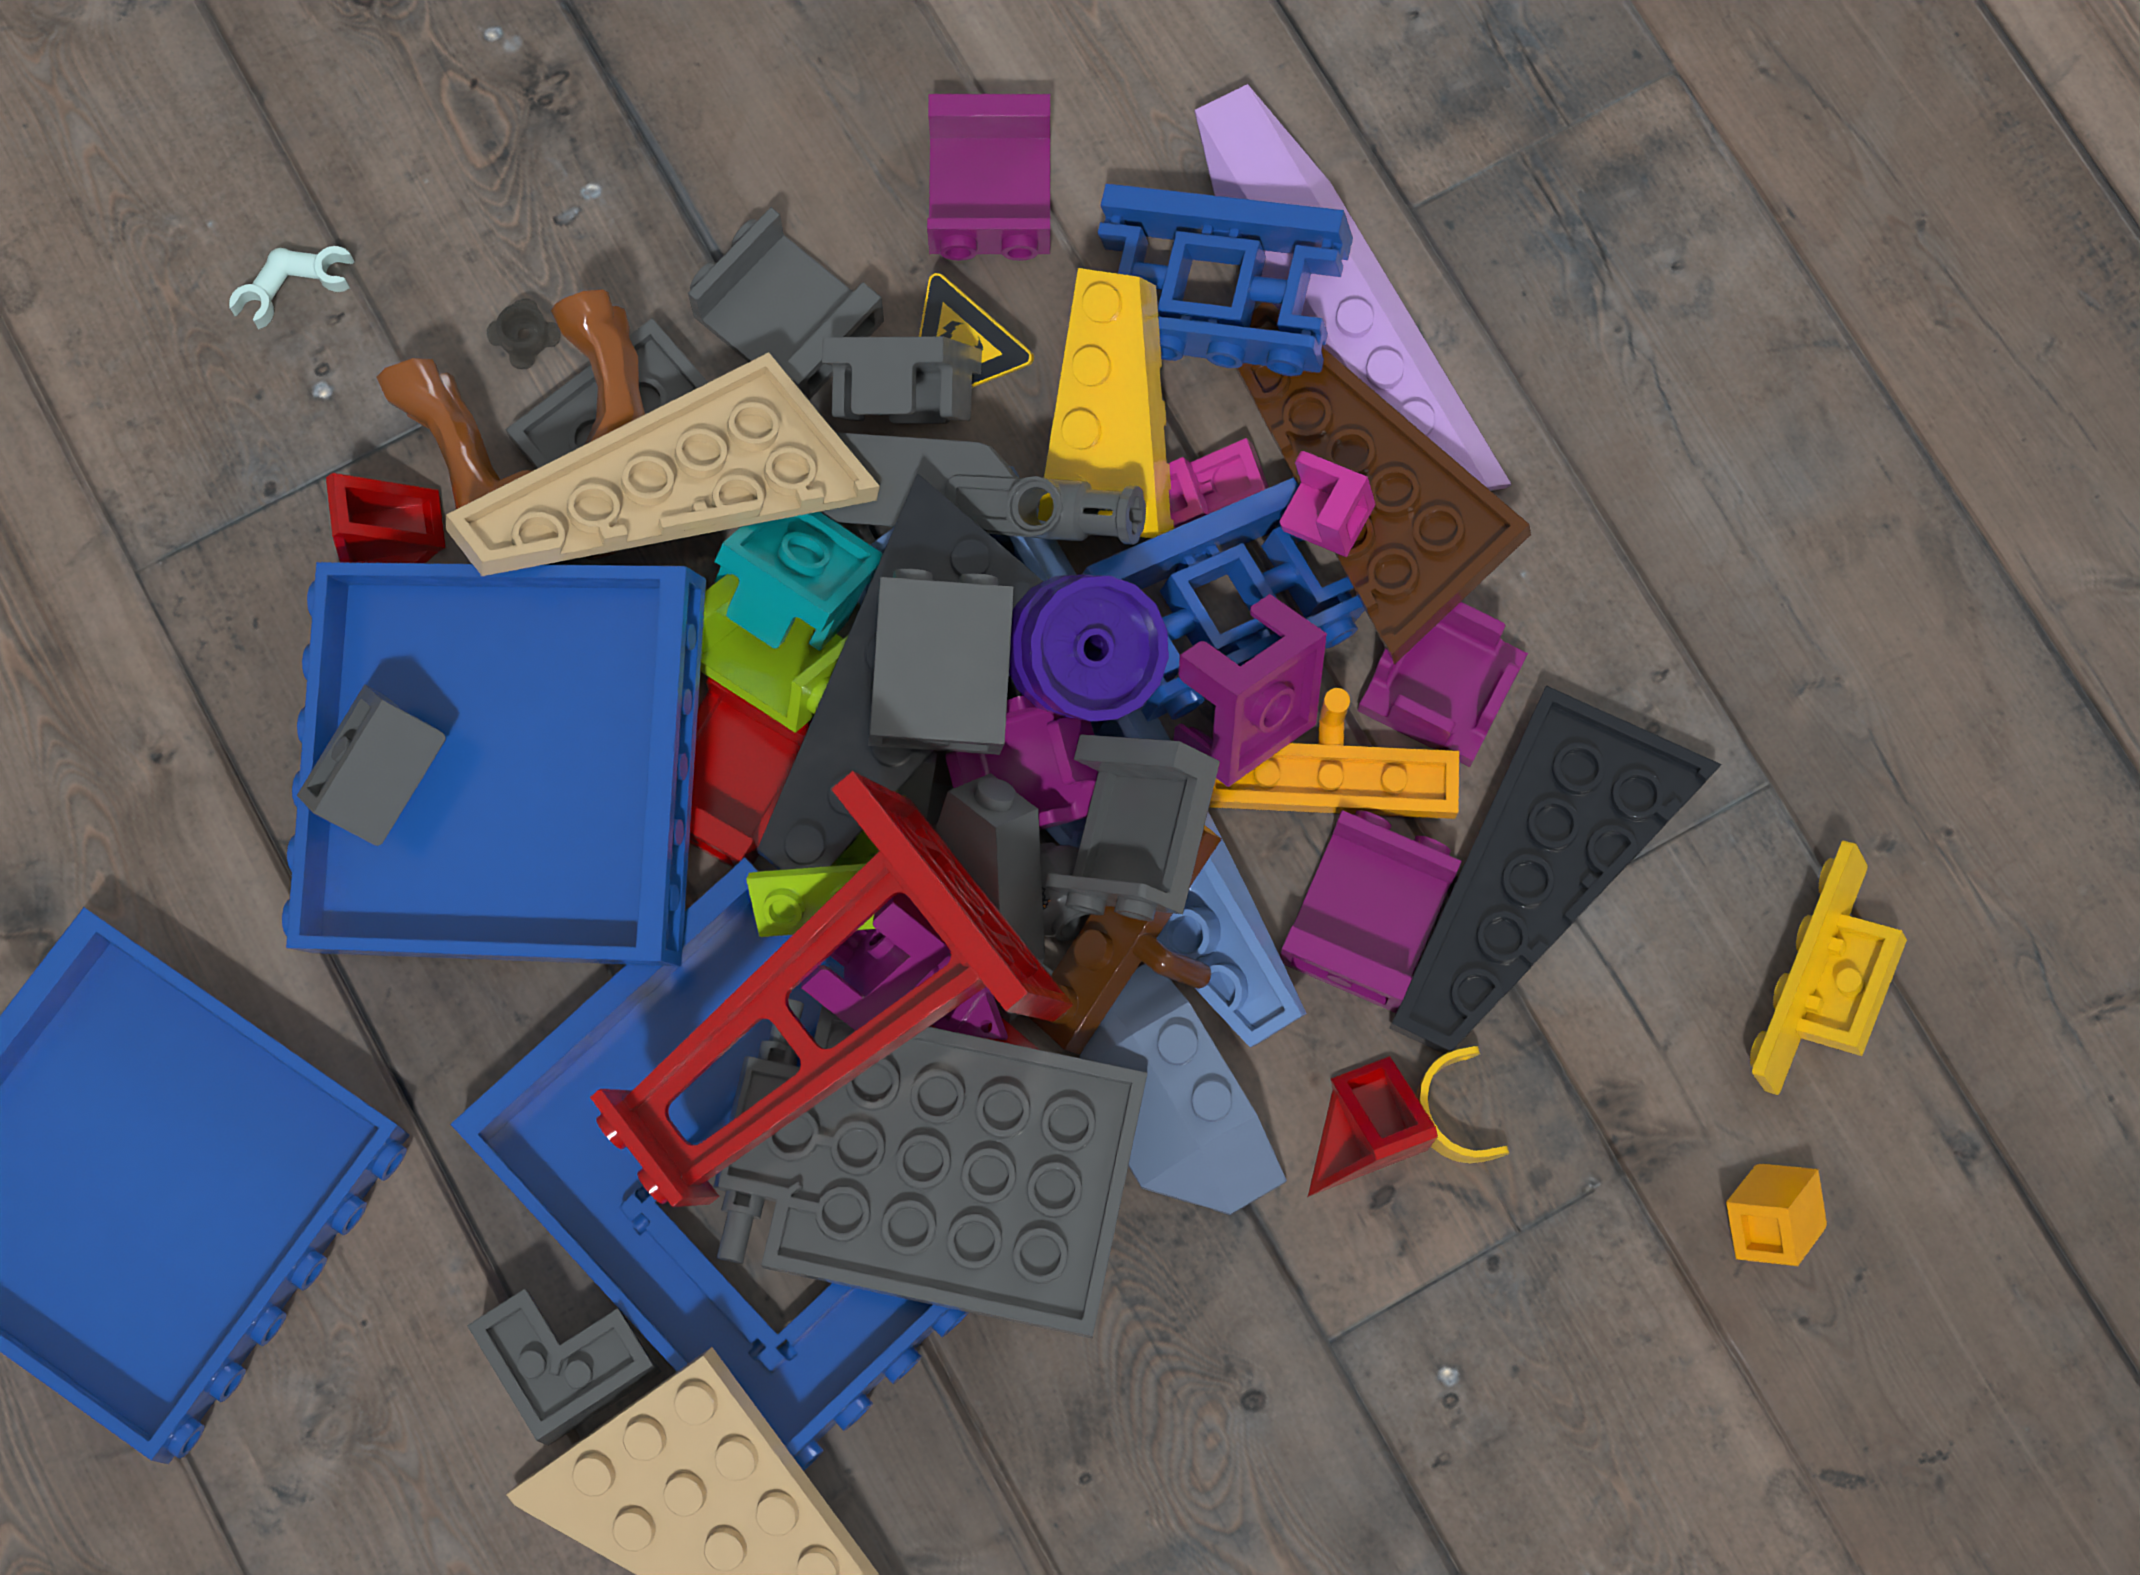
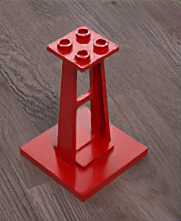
[590,771,1074,1207]

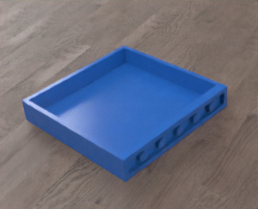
[282,562,706,967]
[0,907,409,1465]

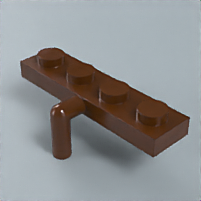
[1028,825,1222,1055]

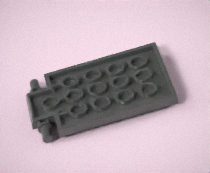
[713,999,1147,1339]

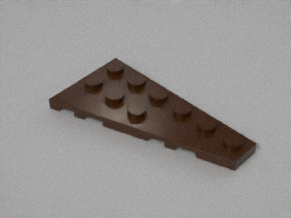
[1236,302,1531,665]

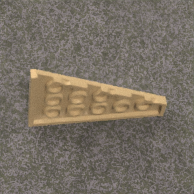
[506,1347,879,1575]

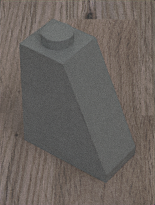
[935,773,1045,964]

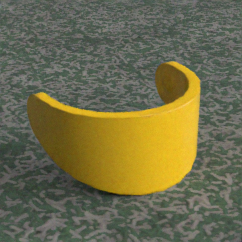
[1415,1046,1509,1163]

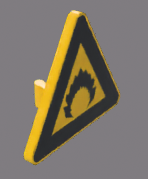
[919,273,1034,388]

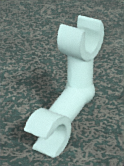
[229,246,354,329]

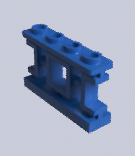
[1098,184,1353,376]
[1083,477,1365,722]

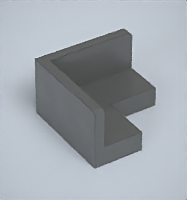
[467,1289,661,1446]

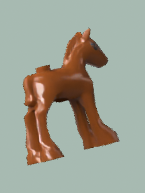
[376,289,645,565]

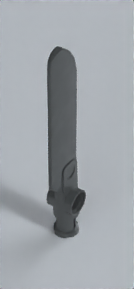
[820,432,1146,545]

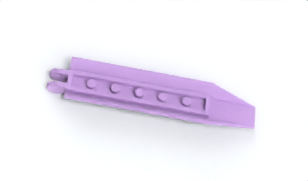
[1194,84,1511,491]

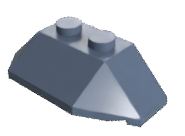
[1079,964,1287,1215]

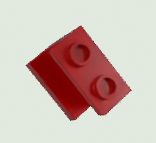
[689,677,812,868]

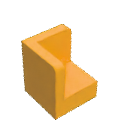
[1726,1164,1827,1266]

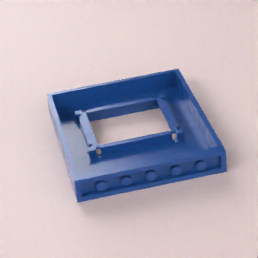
[450,858,969,1471]

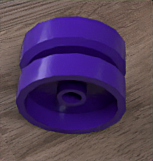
[1009,574,1169,721]

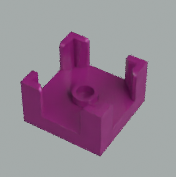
[1173,594,1327,787]
[801,893,951,1031]

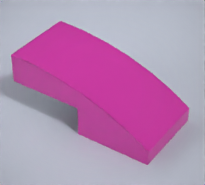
[1168,438,1269,529]

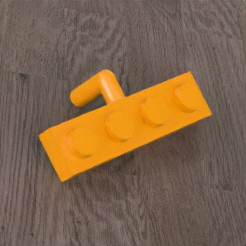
[1209,688,1459,819]

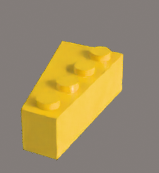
[1038,268,1174,539]

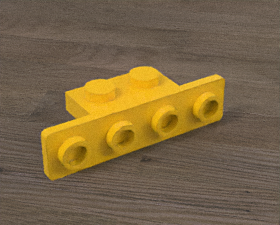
[1750,840,1907,1095]

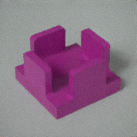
[1357,602,1528,767]
[945,696,1099,831]

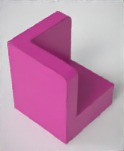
[1280,451,1376,557]

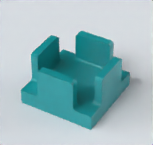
[714,512,883,651]

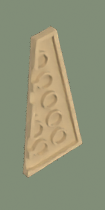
[446,352,880,576]

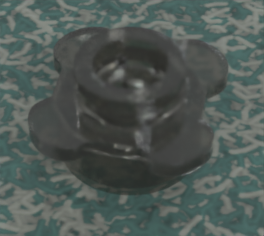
[487,298,561,369]

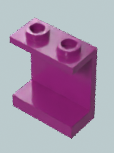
[927,94,1050,261]
[1280,810,1461,1013]

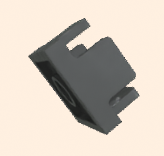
[822,336,982,424]

